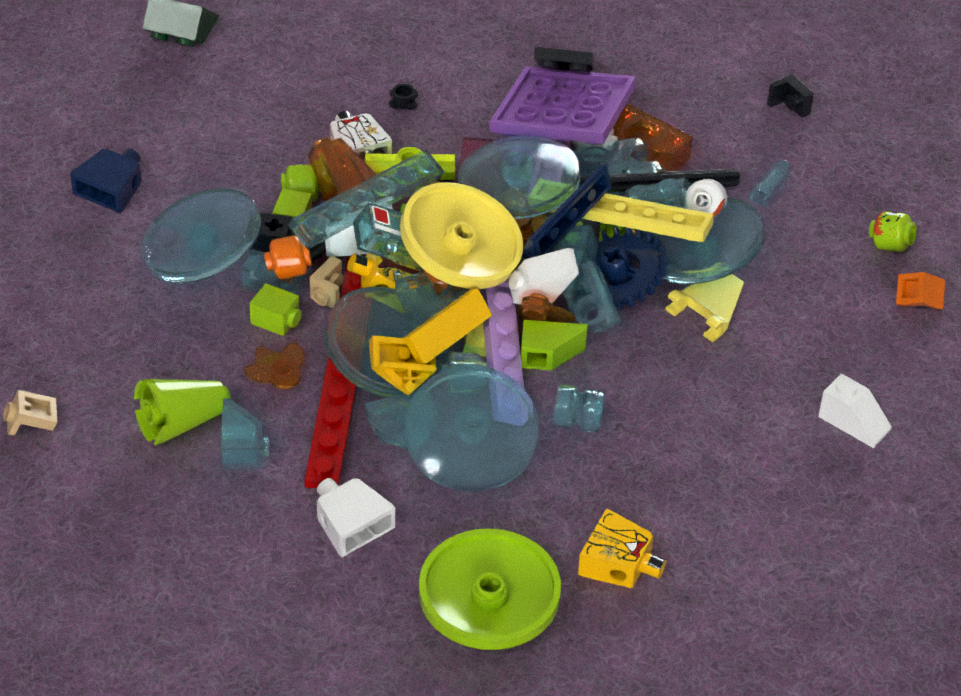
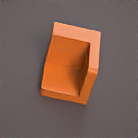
[896,272,945,310]

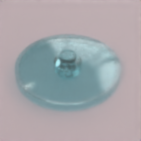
[458,135,580,219]
[141,188,261,283]
[644,198,765,284]
[324,287,451,399]
[405,365,539,491]

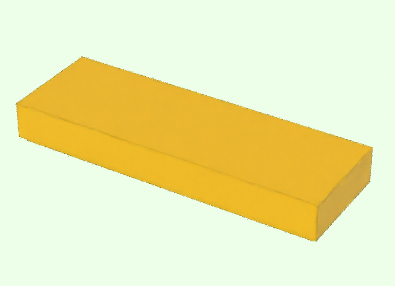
[403,288,492,364]

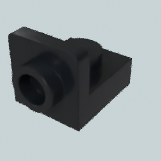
[767,75,814,118]

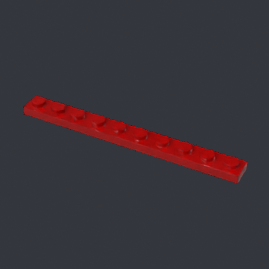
[304,254,373,488]

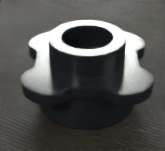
[389,84,418,110]

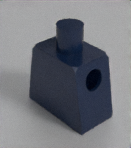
[70,148,141,213]

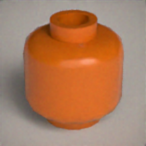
[264,235,312,279]

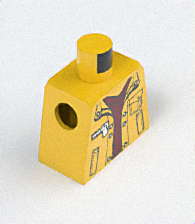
[347,243,422,314]

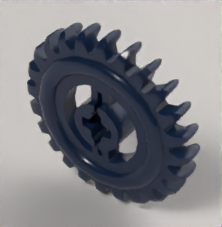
[569,227,669,311]

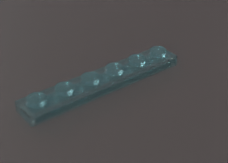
[288,149,445,250]

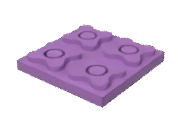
[489,66,636,145]

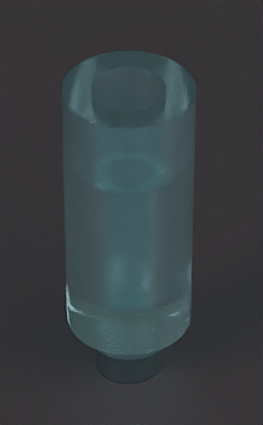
[749,160,790,207]

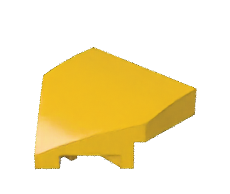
[369,335,437,396]

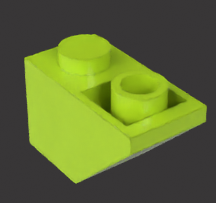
[521,320,588,370]

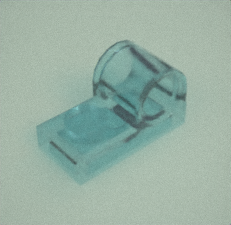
[574,259,622,333]

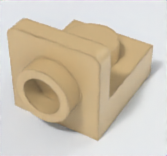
[310,256,343,310]
[3,390,57,435]

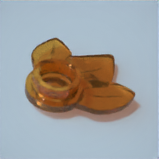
[516,293,576,323]
[243,342,305,389]

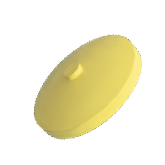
[400,182,523,289]

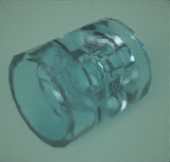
[553,384,606,433]

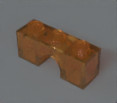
[613,103,693,172]

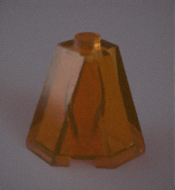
[307,137,394,220]

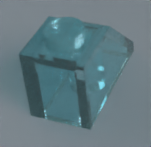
[221,398,270,469]

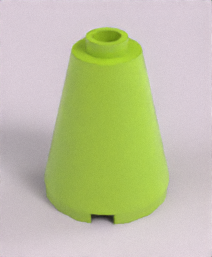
[134,379,230,445]

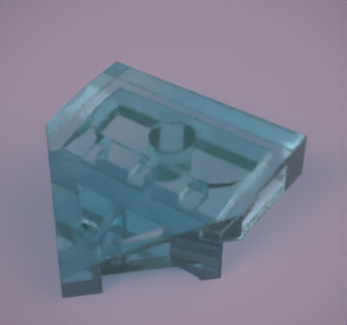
[364,388,438,457]

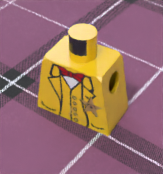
[578,509,666,588]

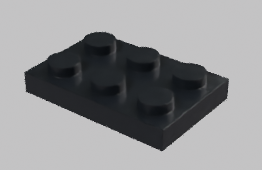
[534,47,594,72]

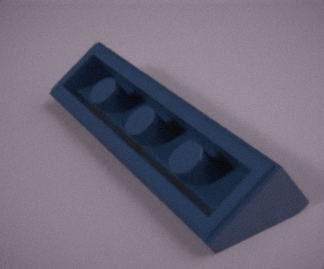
[522,163,611,259]

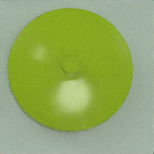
[419,529,561,650]

